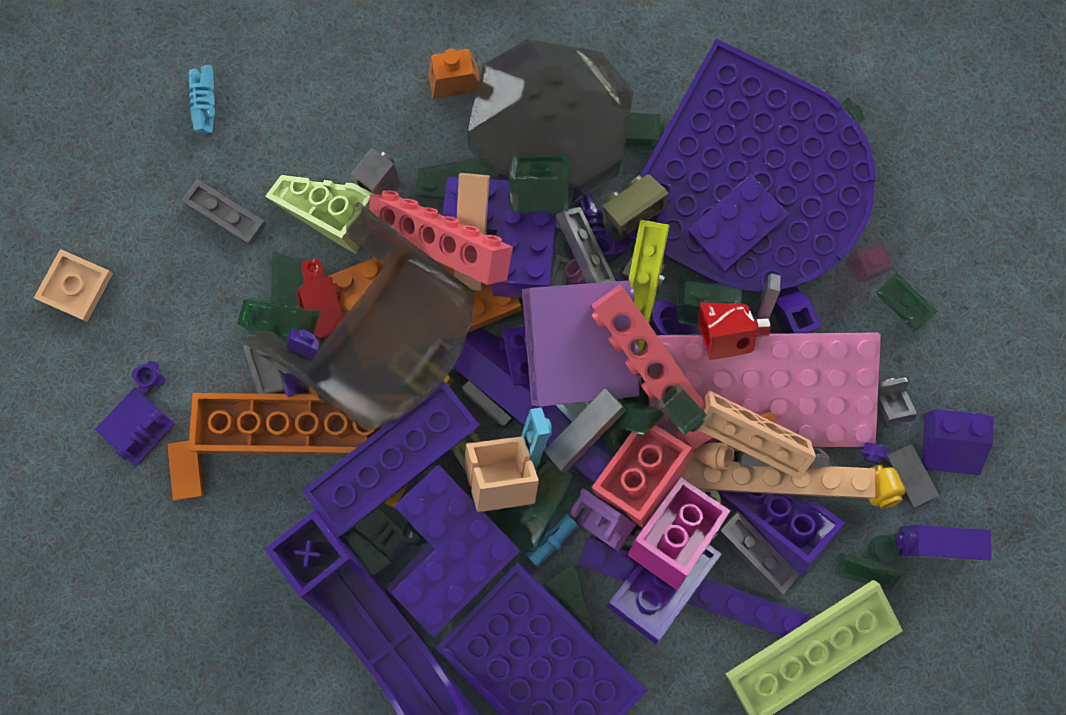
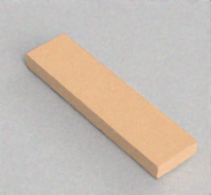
[453,173,490,291]

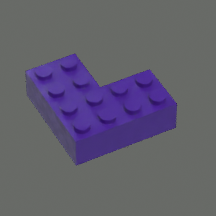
[442,177,560,298]
[391,465,520,637]

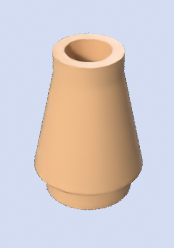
[690,442,734,471]

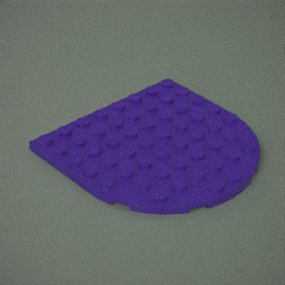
[612,38,876,292]

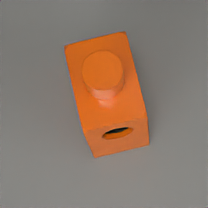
[428,49,482,99]

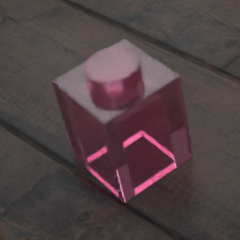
[848,241,893,283]

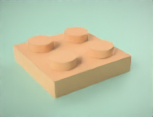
[34,249,113,322]

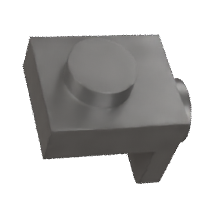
[878,377,917,426]

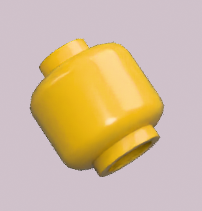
[868,464,906,510]

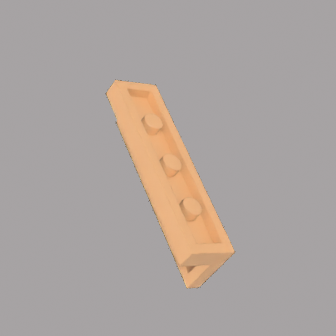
[696,391,816,480]

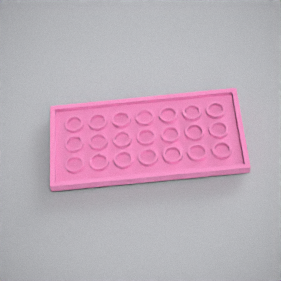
[648,333,881,447]

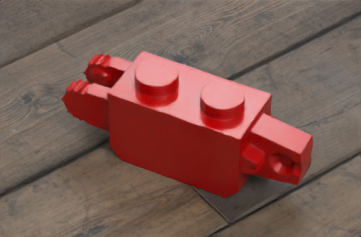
[296,259,348,358]

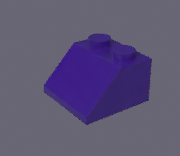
[922,409,994,475]

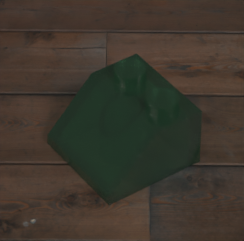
[509,155,570,214]
[677,275,742,326]

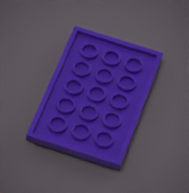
[436,562,647,715]

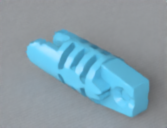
[189,65,215,135]

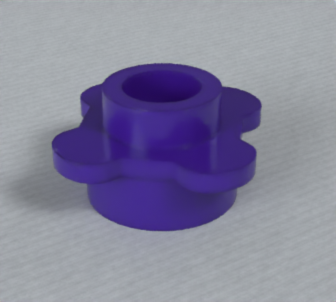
[132,361,165,394]
[858,442,890,464]

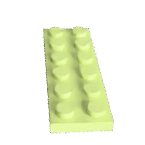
[726,580,903,715]

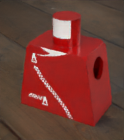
[698,303,770,360]

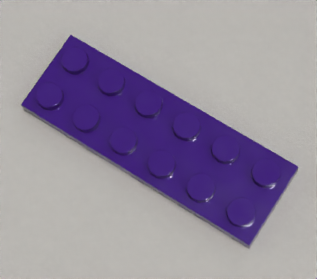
[302,380,480,538]

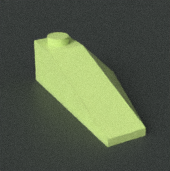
[265,175,375,254]

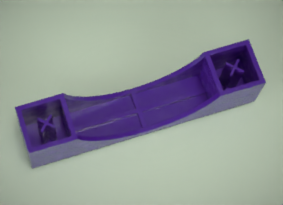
[264,510,480,715]

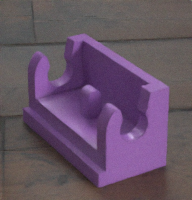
[571,489,636,551]

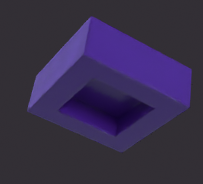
[286,328,319,360]

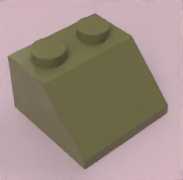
[602,174,668,238]

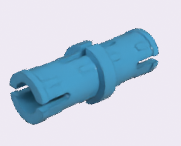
[525,514,579,568]

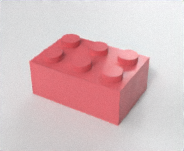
[592,417,694,529]

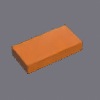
[167,441,204,501]

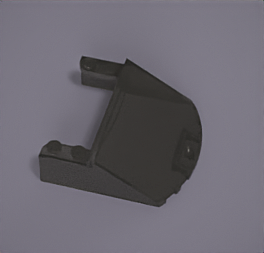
[245,202,474,431]

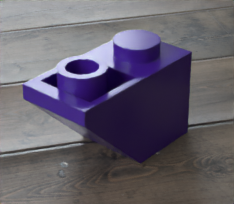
[773,287,822,334]

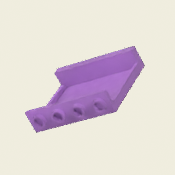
[522,280,642,407]

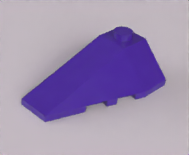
[717,491,845,577]

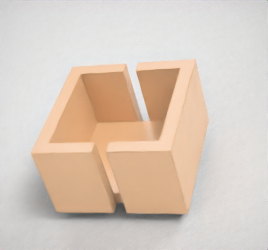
[464,436,539,512]

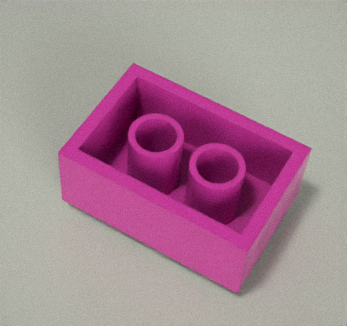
[628,478,730,591]

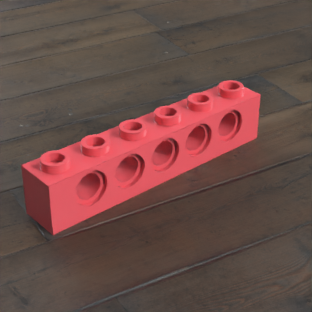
[366,190,513,285]
[591,284,712,450]

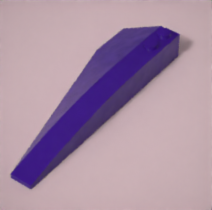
[428,328,642,485]

